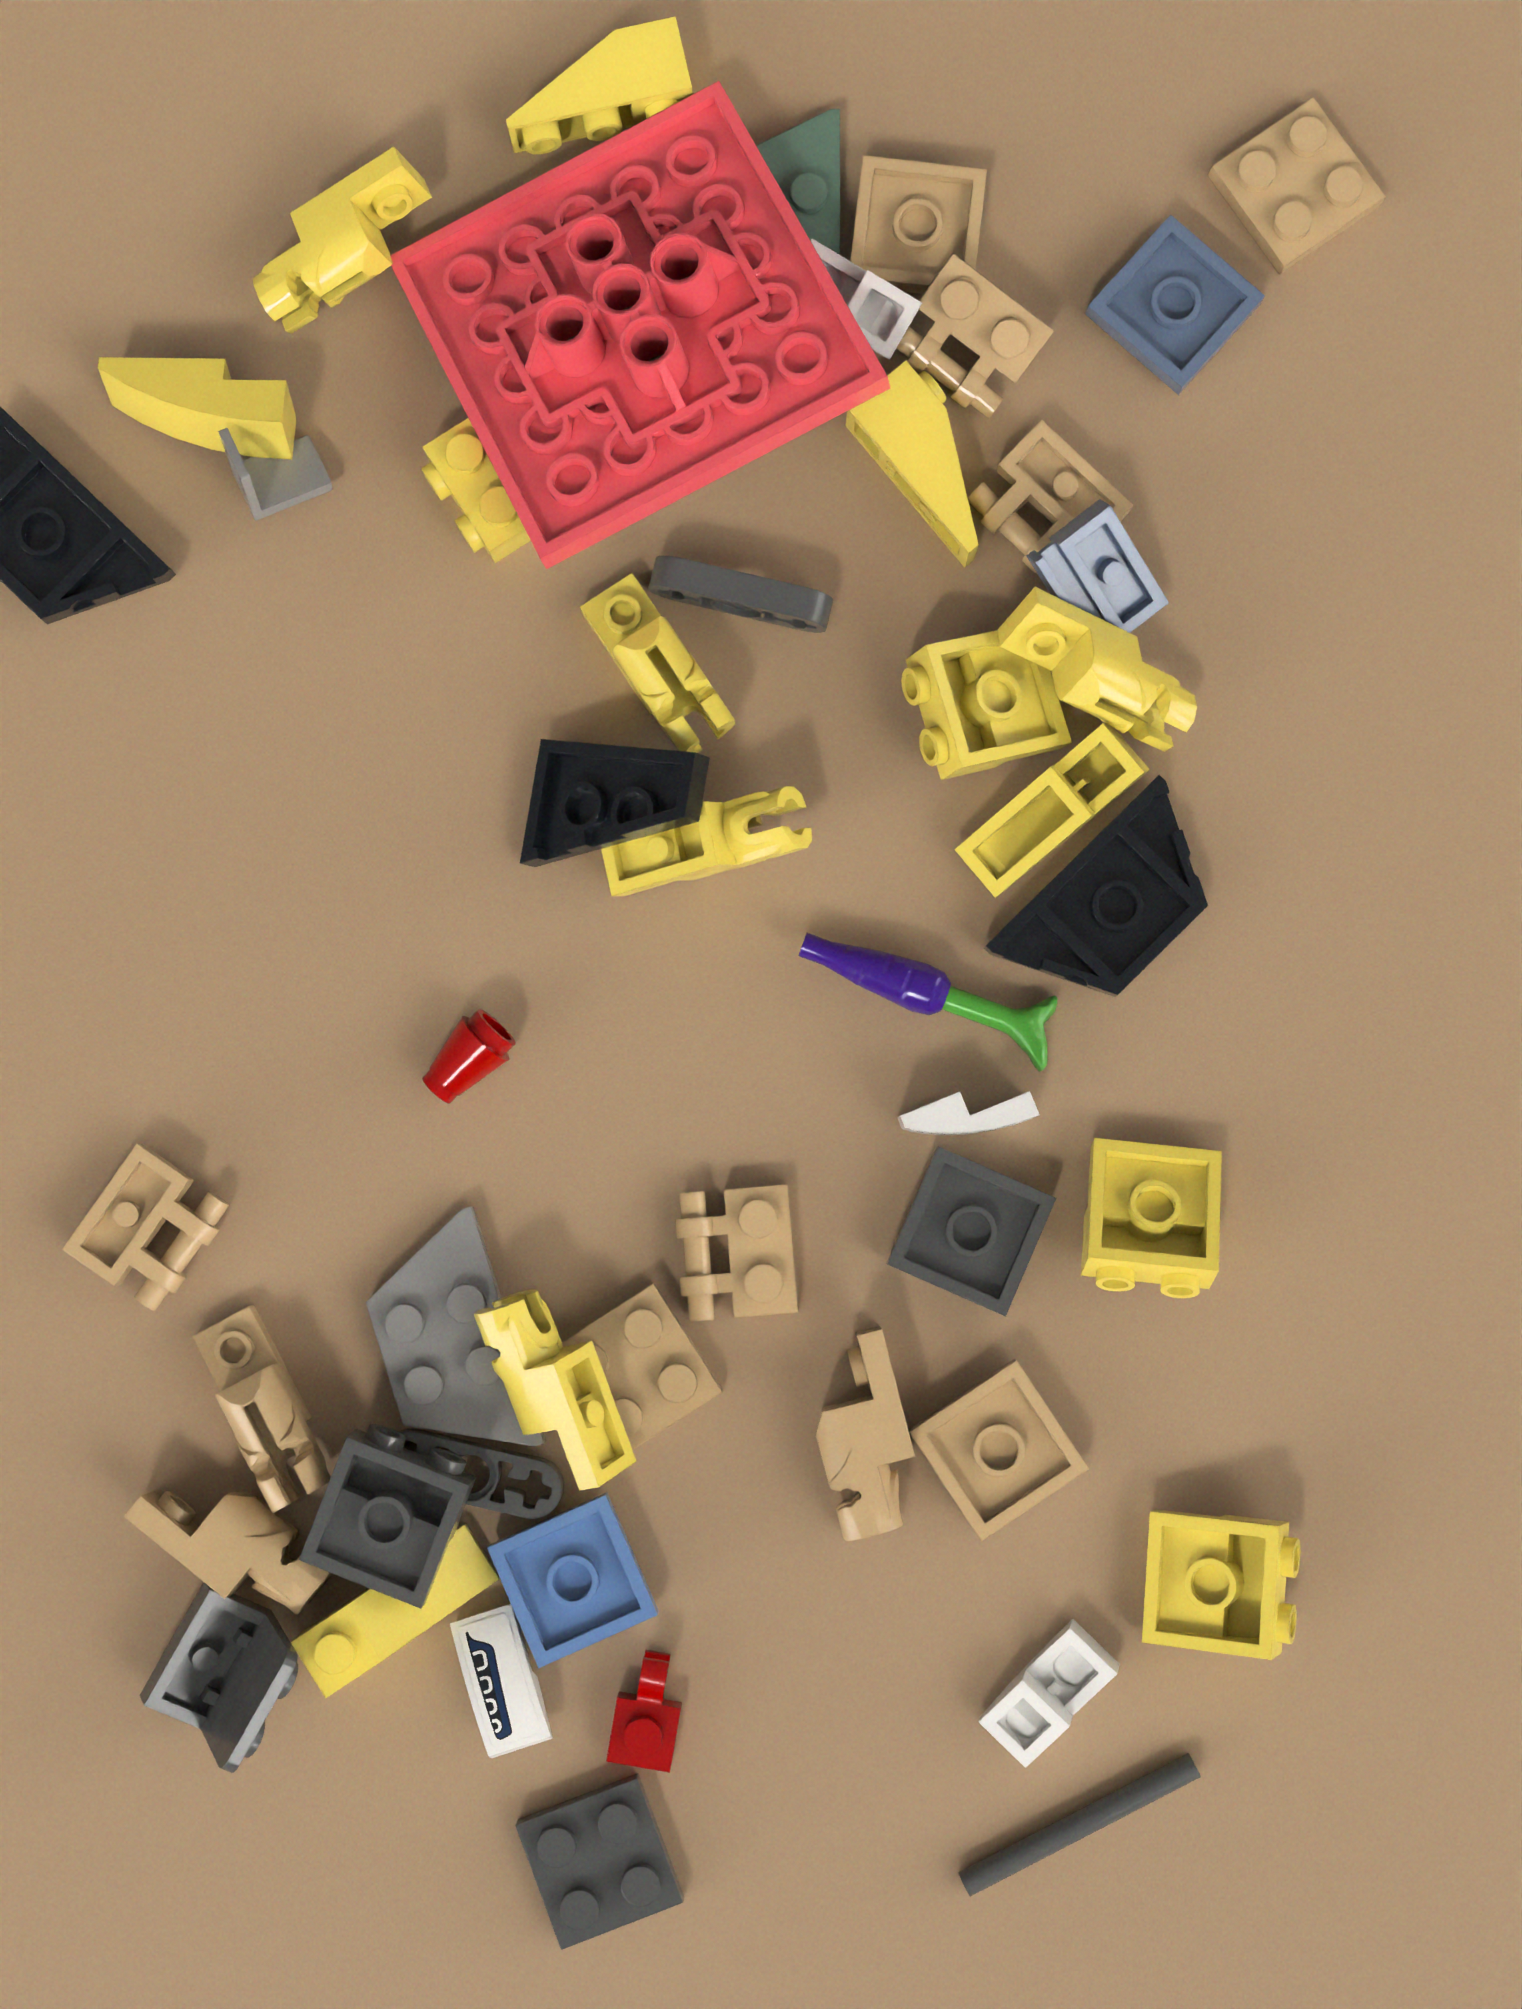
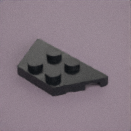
[0,407,176,625]
[984,775,1208,997]

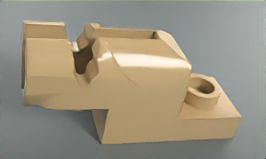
[192,1305,331,1513]
[815,1326,915,1541]
[124,1491,333,1615]

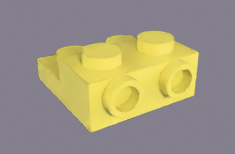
[421,418,531,563]
[901,630,1072,780]
[1081,1138,1222,1298]
[1142,1509,1301,1660]

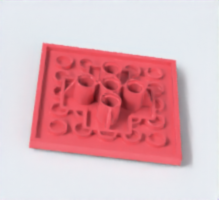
[390,81,890,569]

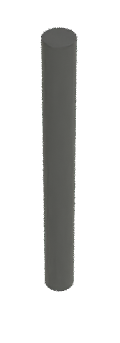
[958,1753,1201,1897]

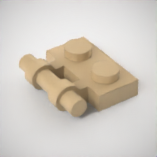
[896,253,1054,419]
[968,420,1133,574]
[62,1144,229,1311]
[675,1184,798,1322]

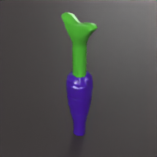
[798,933,1058,1072]

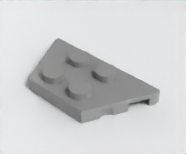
[366,1207,546,1446]

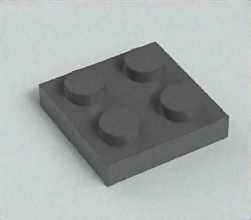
[886,1146,1056,1317]
[515,1773,684,1950]

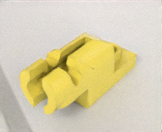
[253,146,432,334]
[580,573,735,753]
[997,587,1197,752]
[601,786,812,896]
[474,1289,636,1491]

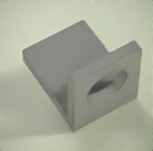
[218,428,333,521]

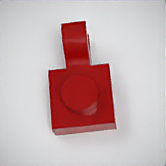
[606,1650,682,1773]

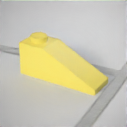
[846,361,979,568]
[291,1523,500,1698]

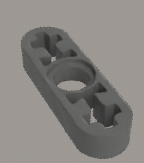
[648,555,833,633]
[399,1428,564,1519]

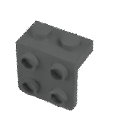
[139,1583,298,1773]

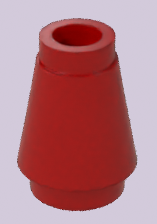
[422,1009,516,1104]

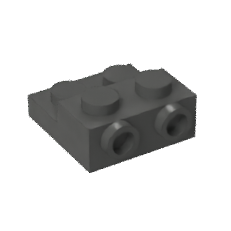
[299,1424,477,1609]

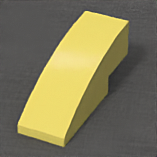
[98,357,296,460]
[954,723,1150,898]

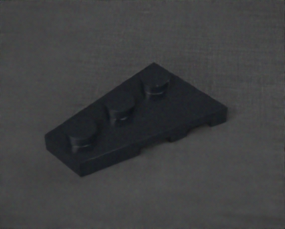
[520,739,710,867]

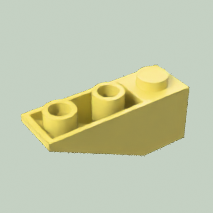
[506,16,693,154]

